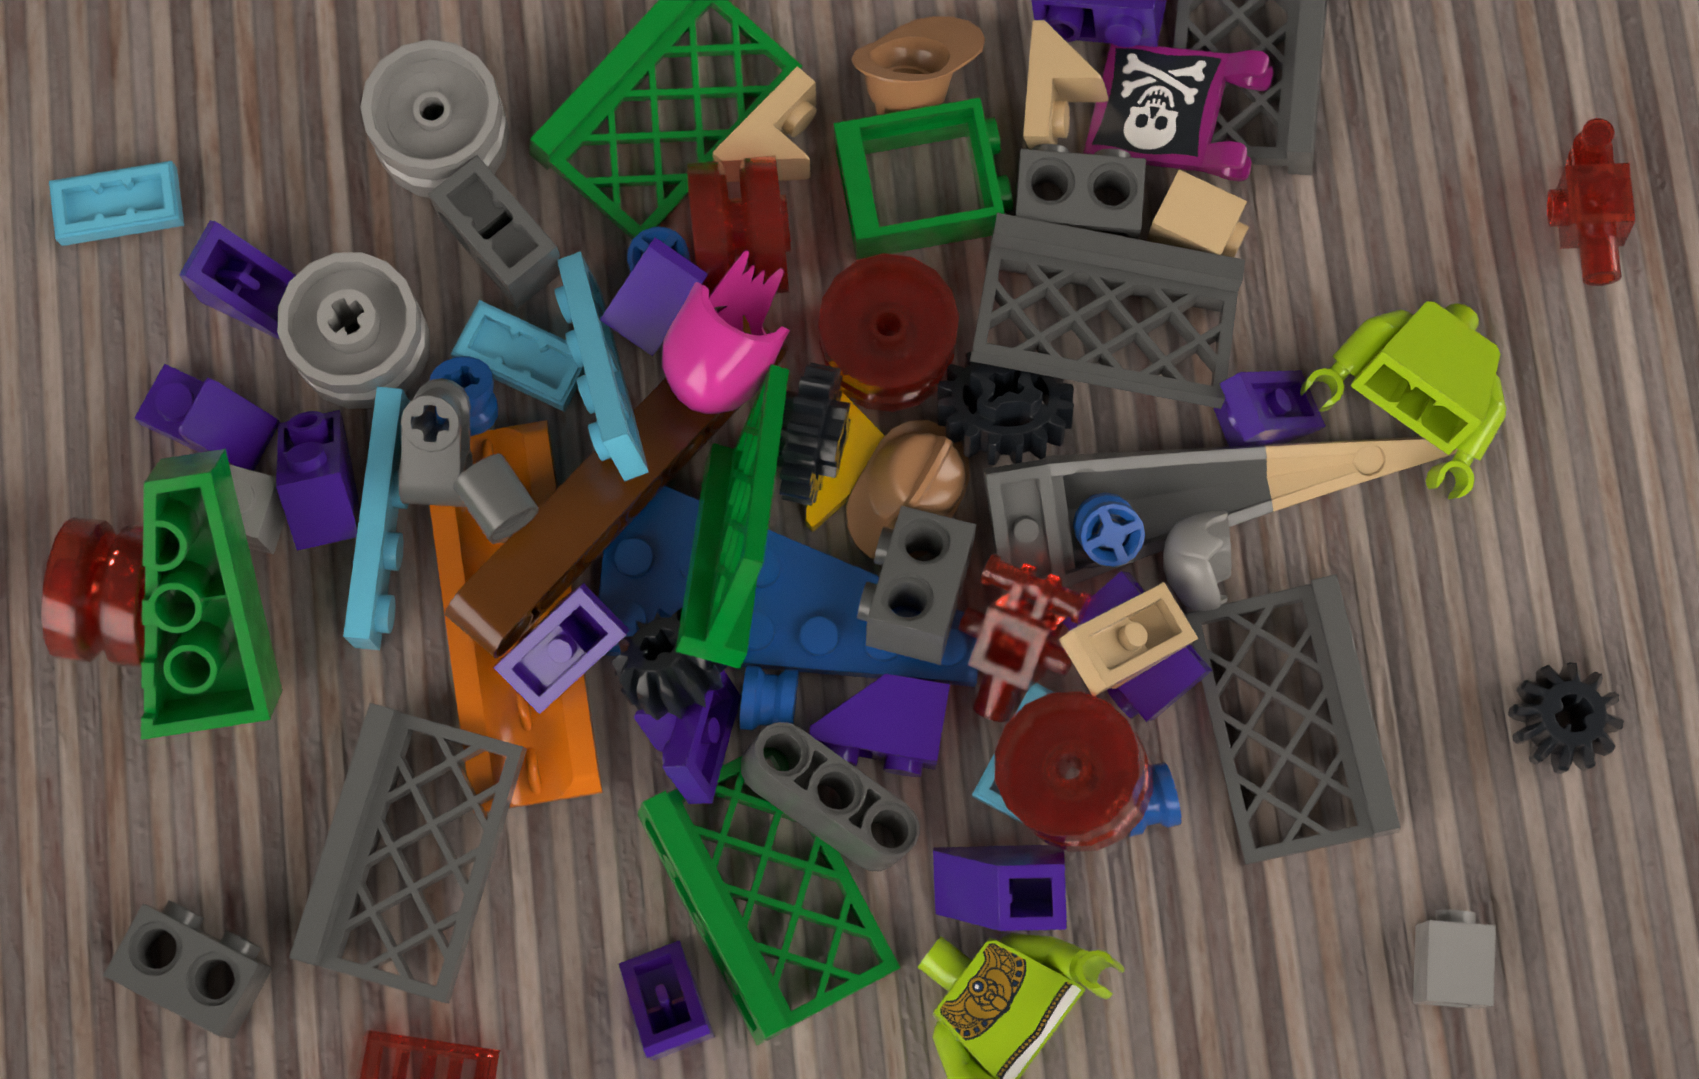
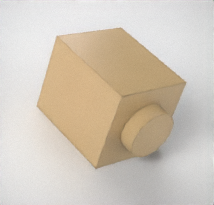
[1146,170,1249,258]

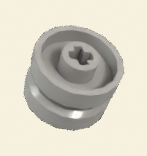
[360,39,510,198]
[277,252,430,409]

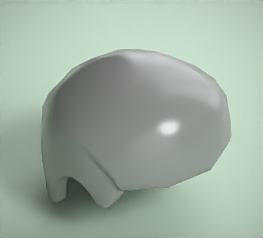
[1163,510,1232,611]

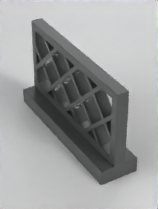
[1174,0,1328,175]
[970,213,1245,409]
[1185,574,1401,865]
[289,703,527,1004]

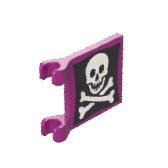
[1083,43,1273,181]

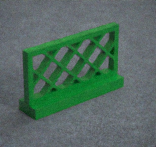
[529,0,803,240]
[676,364,789,669]
[637,748,901,1046]

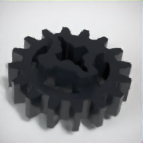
[937,346,1074,465]
[777,362,851,506]

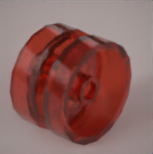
[687,155,792,295]
[818,253,959,412]
[41,517,146,668]
[995,691,1153,852]

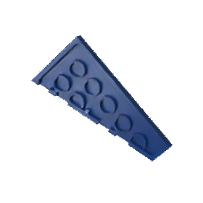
[598,486,982,687]

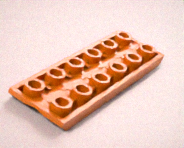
[429,420,603,814]

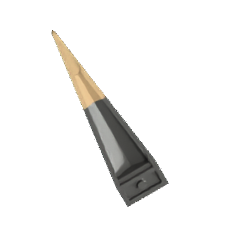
[983,437,1457,598]

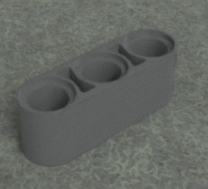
[741,722,920,872]

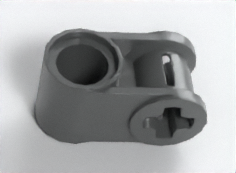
[398,378,473,507]

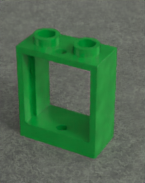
[833,97,1013,260]

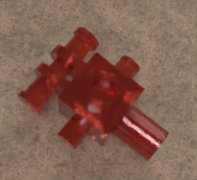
[1547,118,1636,286]
[959,554,1091,722]

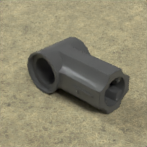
[453,454,539,544]

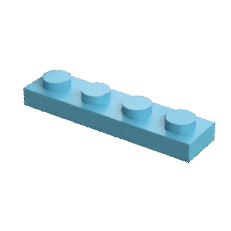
[554,251,649,481]
[343,387,410,650]

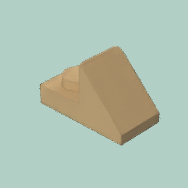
[1023,20,1109,150]
[712,66,817,182]
[1059,583,1198,697]

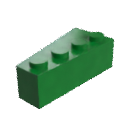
[141,449,283,740]

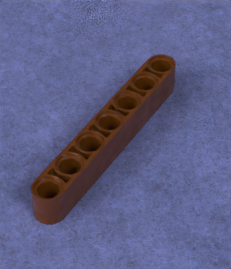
[445,315,788,658]

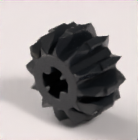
[612,607,728,721]
[1508,662,1624,774]

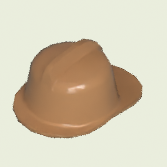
[852,16,985,115]
[846,420,970,559]

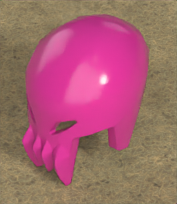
[662,250,790,414]

